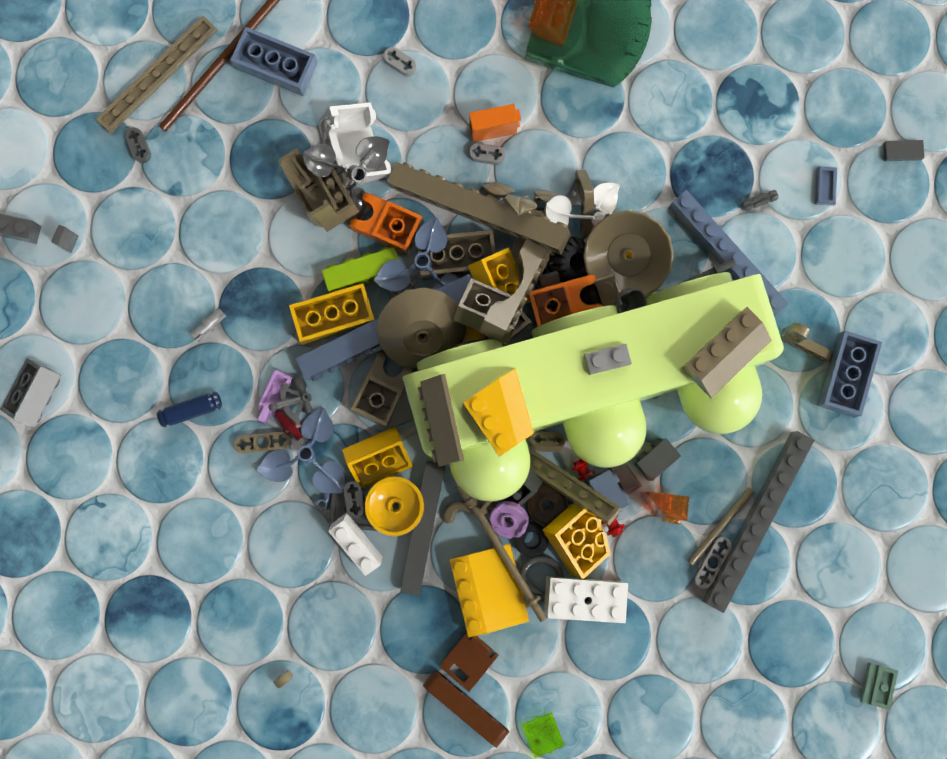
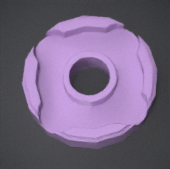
[489,501,529,539]

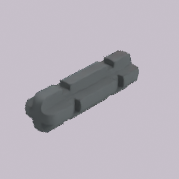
[741,190,779,211]

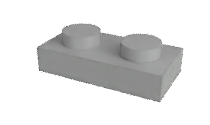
[585,344,632,375]

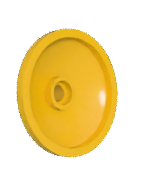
[365,477,424,536]

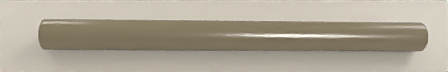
[688,487,754,566]

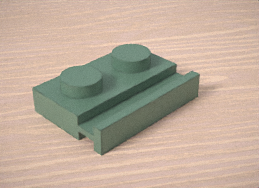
[860,663,898,710]

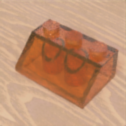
[528,0,578,46]
[640,492,690,524]

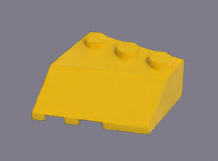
[543,503,610,580]

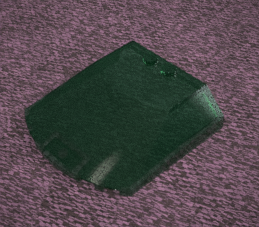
[524,0,652,88]

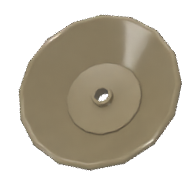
[583,210,674,297]
[376,287,466,369]

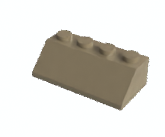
[682,307,772,398]
[417,374,464,466]

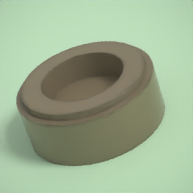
[273,669,293,688]

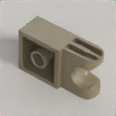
[351,352,413,428]

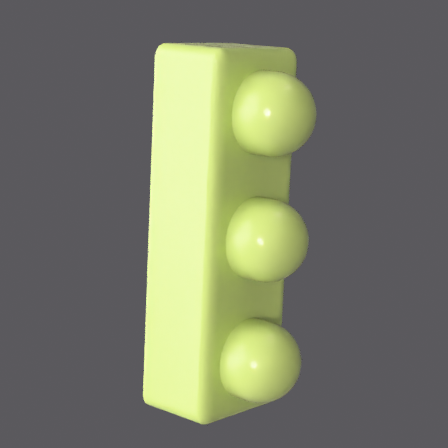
[402,272,784,502]

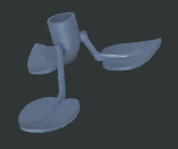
[374,217,459,292]
[257,408,345,494]

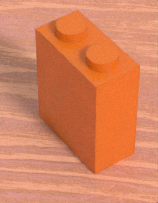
[469,104,521,143]

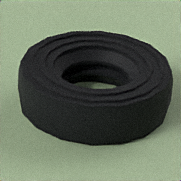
[514,522,549,557]

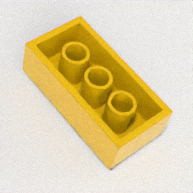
[289,283,375,345]

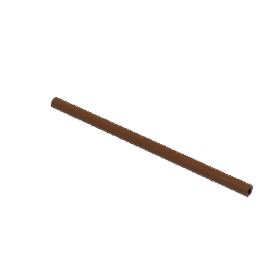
[159,0,280,132]

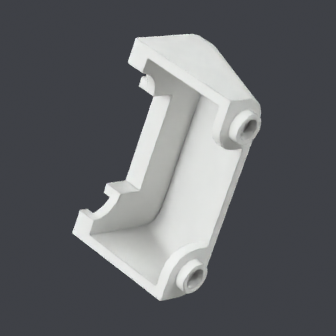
[319,103,391,189]

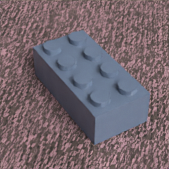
[231,26,318,96]
[817,331,882,417]

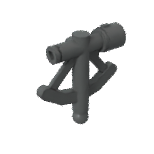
[268,377,313,424]

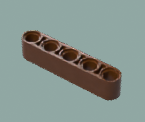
[423,669,510,748]

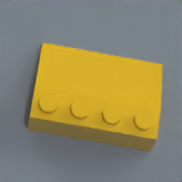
[450,544,530,637]

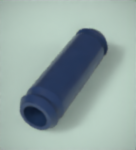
[157,391,222,427]

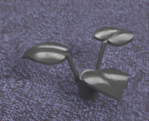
[303,136,390,220]

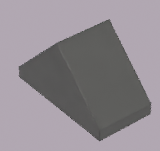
[387,391,414,428]

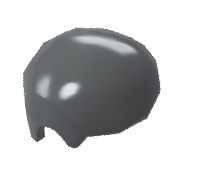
[614,288,646,314]

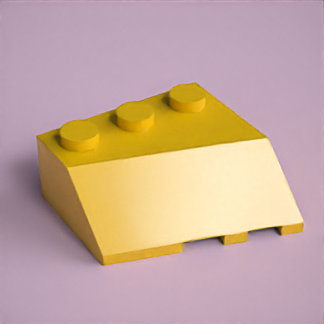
[463,369,534,457]

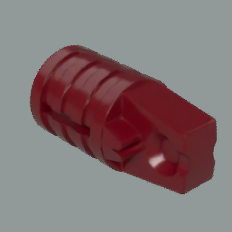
[274,410,303,441]

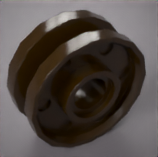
[526,485,568,526]

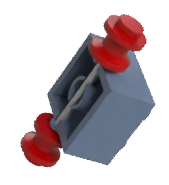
[571,459,629,537]

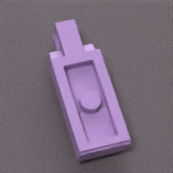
[258,370,293,424]

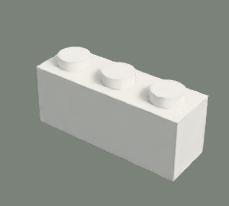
[328,513,383,576]

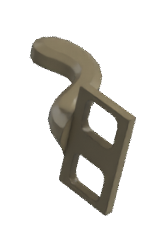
[443,501,495,524]

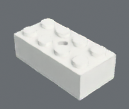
[544,576,628,623]

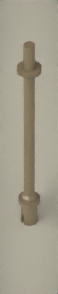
[456,486,547,622]

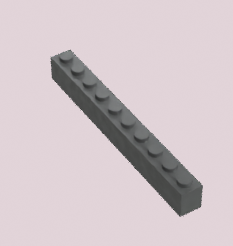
[702,431,815,613]

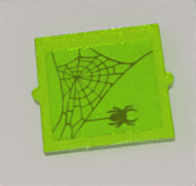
[522,712,565,758]

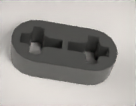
[125,127,151,163]
[344,481,365,518]

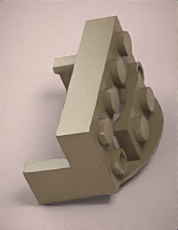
[279,148,360,232]

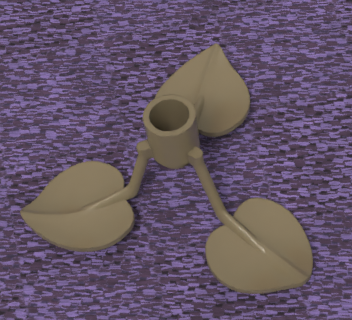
[481,182,559,216]

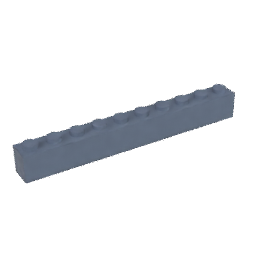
[296,274,473,381]

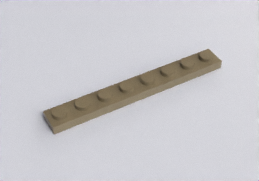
[96,16,217,134]

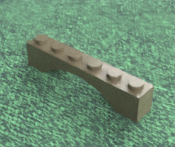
[479,239,547,342]

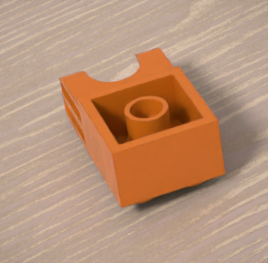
[348,192,423,256]
[529,274,603,327]

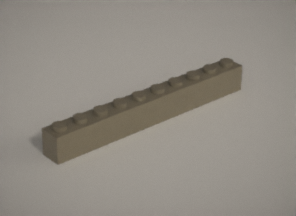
[387,162,571,255]

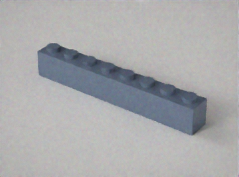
[668,190,789,316]

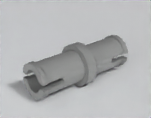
[190,308,227,343]

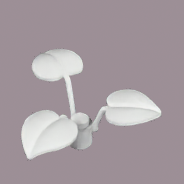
[545,183,620,242]

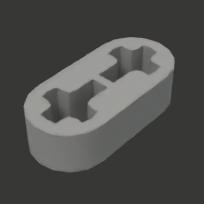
[384,47,416,77]
[470,143,505,165]

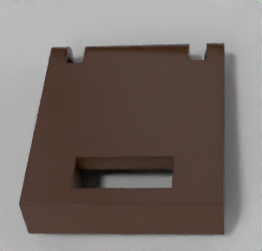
[439,631,499,692]

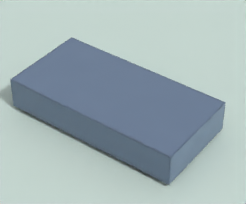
[815,166,837,206]

